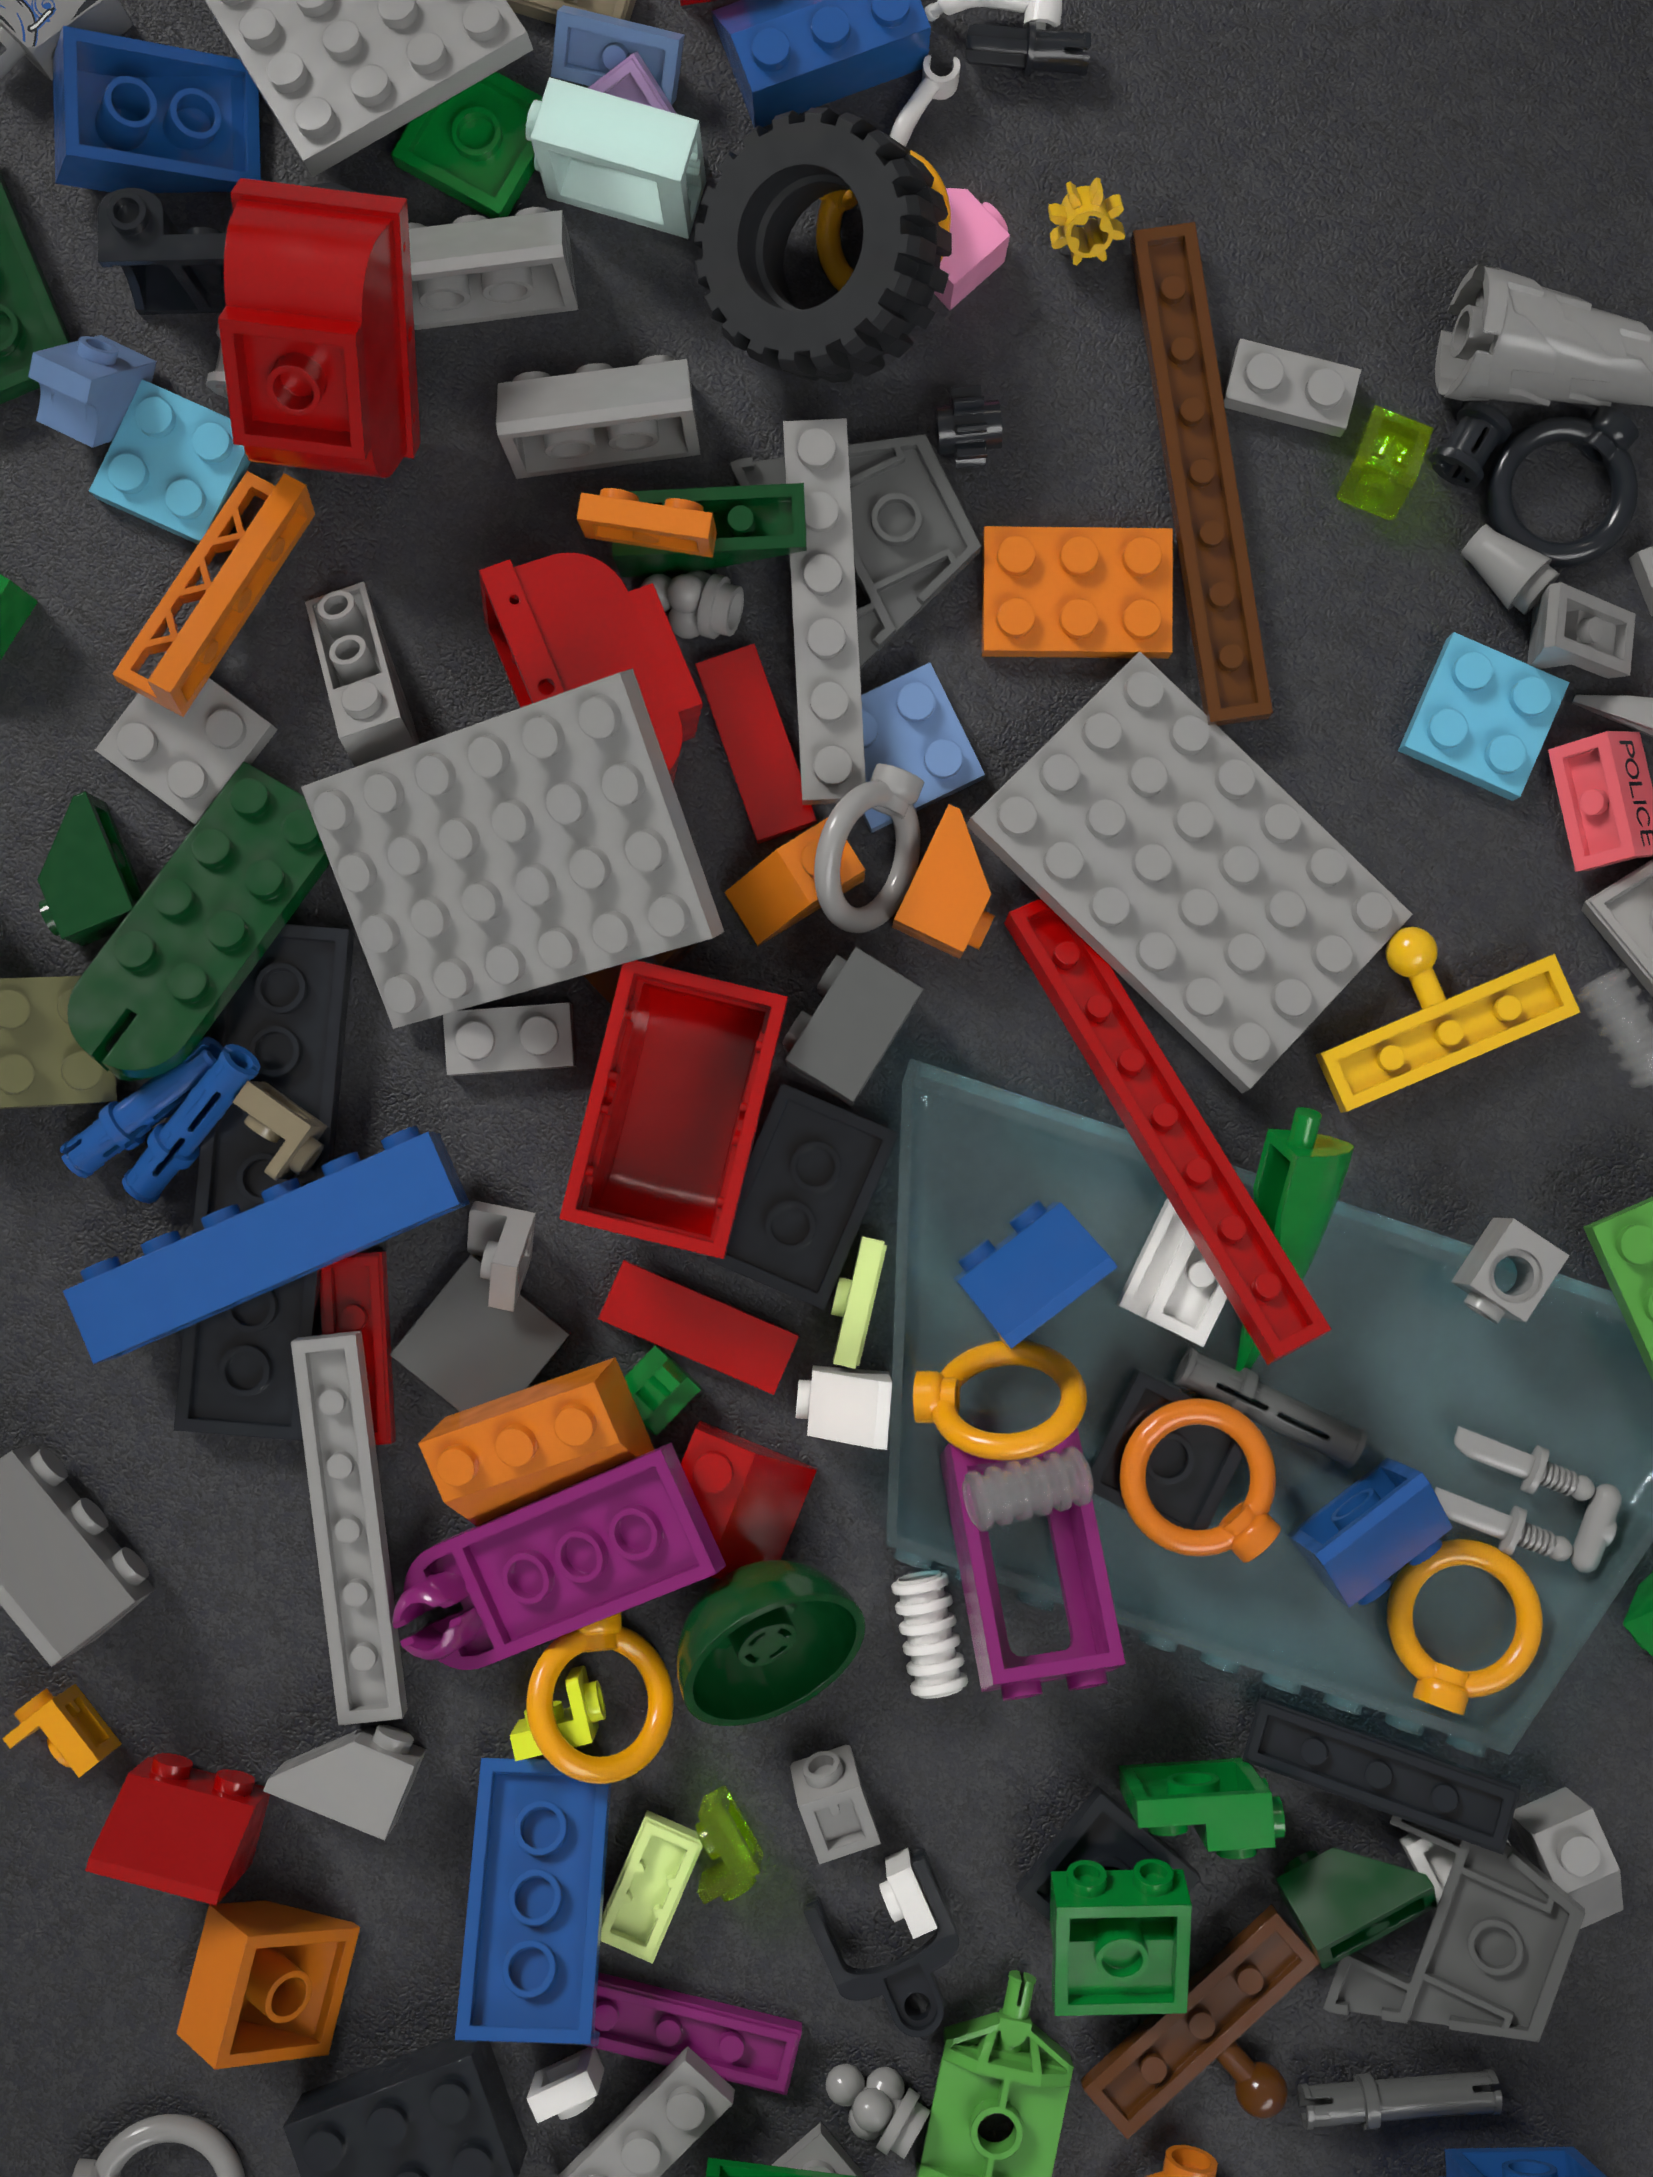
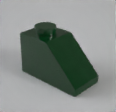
[37,791,143,946]
[1276,1847,1437,1969]

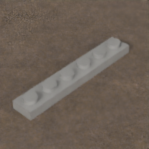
[783,418,866,805]
[291,1331,408,1725]

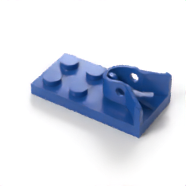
[455,1758,611,2046]

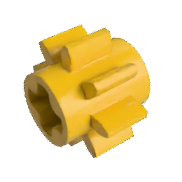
[1048,177,1126,266]

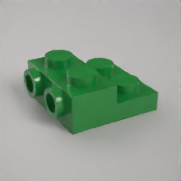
[1118,1758,1285,1859]
[1050,1859,1192,2016]

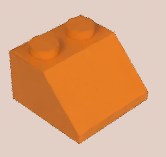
[176,1900,360,2070]

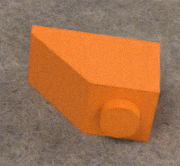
[892,804,995,959]
[724,818,865,946]

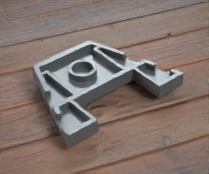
[729,434,981,669]
[1323,1815,1585,2042]

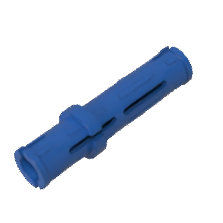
[60,1037,224,1178]
[122,1044,260,1203]

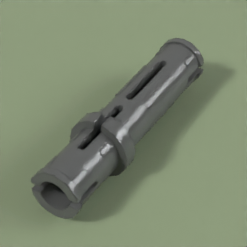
[1173,1347,1367,1468]
[1297,2069,1503,2130]

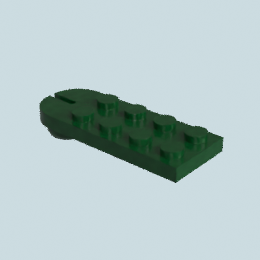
[67,761,330,1081]

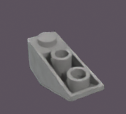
[305,581,419,767]

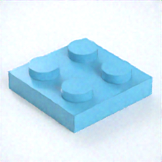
[89,379,251,544]
[1398,632,1570,801]

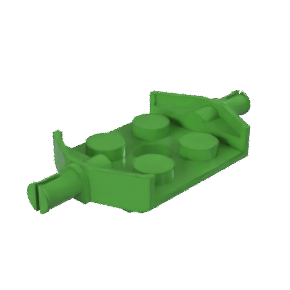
[916,1970,1074,2177]

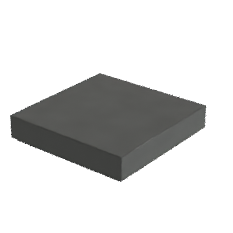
[390,1254,572,1412]

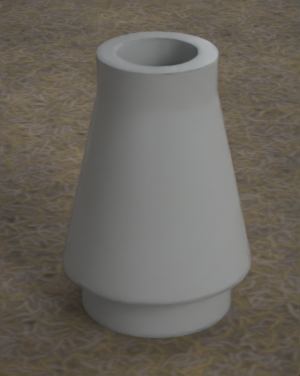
[1460,524,1560,615]

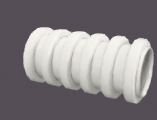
[891,1570,968,1699]

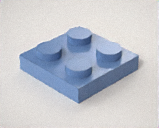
[861,663,985,833]

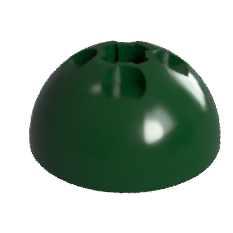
[677,1560,866,1726]

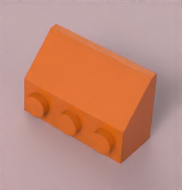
[418,1357,655,1526]

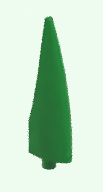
[1235,1107,1354,1372]

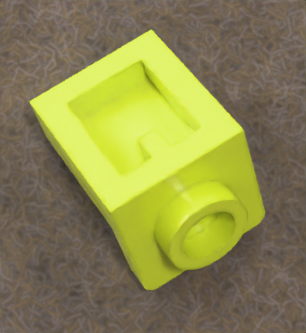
[510,1666,606,1761]

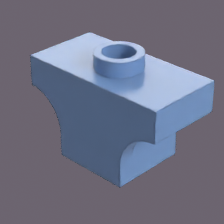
[28,335,157,448]

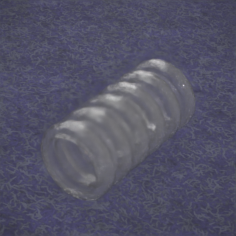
[1575,967,1653,1089]
[962,1446,1093,1532]

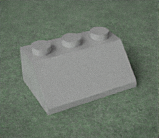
[409,207,579,330]
[496,355,701,479]
[0,1443,155,1667]

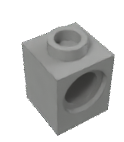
[1451,1218,1569,1324]

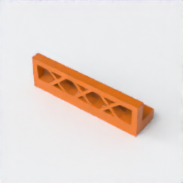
[113,471,315,717]

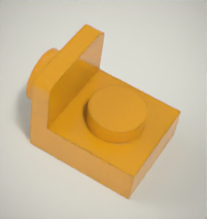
[2,1684,122,1778]

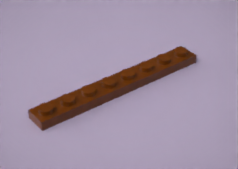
[1130,222,1273,726]

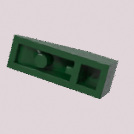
[612,483,807,577]

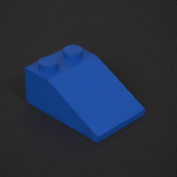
[53,26,261,193]

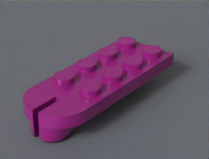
[392,1443,726,1670]

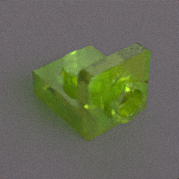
[1337,405,1433,520]
[696,1785,763,1904]

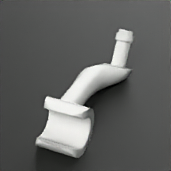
[925,0,1063,30]
[890,55,960,147]

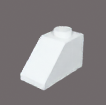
[796,1365,892,1450]

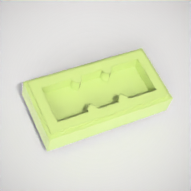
[831,1235,887,1369]
[601,1810,706,1964]

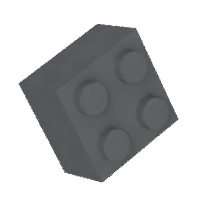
[782,947,923,1107]

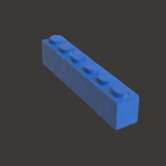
[63,1126,470,1364]

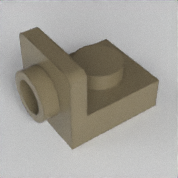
[233,1081,328,1180]

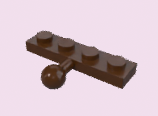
[1080,1904,1319,2140]

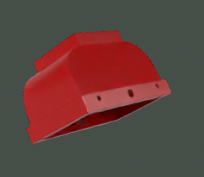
[218,178,421,478]
[479,553,703,783]
[559,960,788,1259]

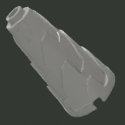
[1435,264,1653,406]

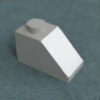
[263,1725,427,1841]
[1512,1787,1623,1929]

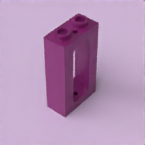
[939,1426,1126,1701]

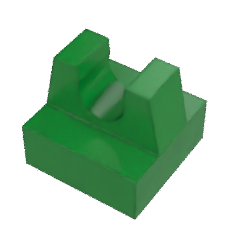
[624,1344,702,1436]

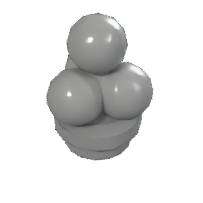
[640,570,744,639]
[826,2064,931,2159]

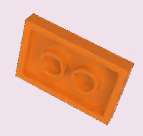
[982,526,1173,659]

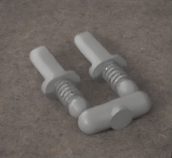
[1435,1426,1622,1573]

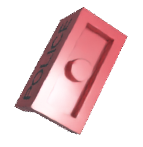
[1548,731,1653,872]

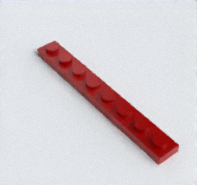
[1004,898,1332,1365]

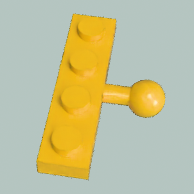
[1316,927,1580,1113]

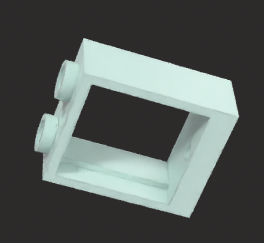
[526,77,706,239]

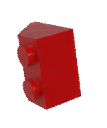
[681,1421,817,1579]
[85,1753,271,1905]

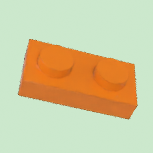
[577,488,717,558]

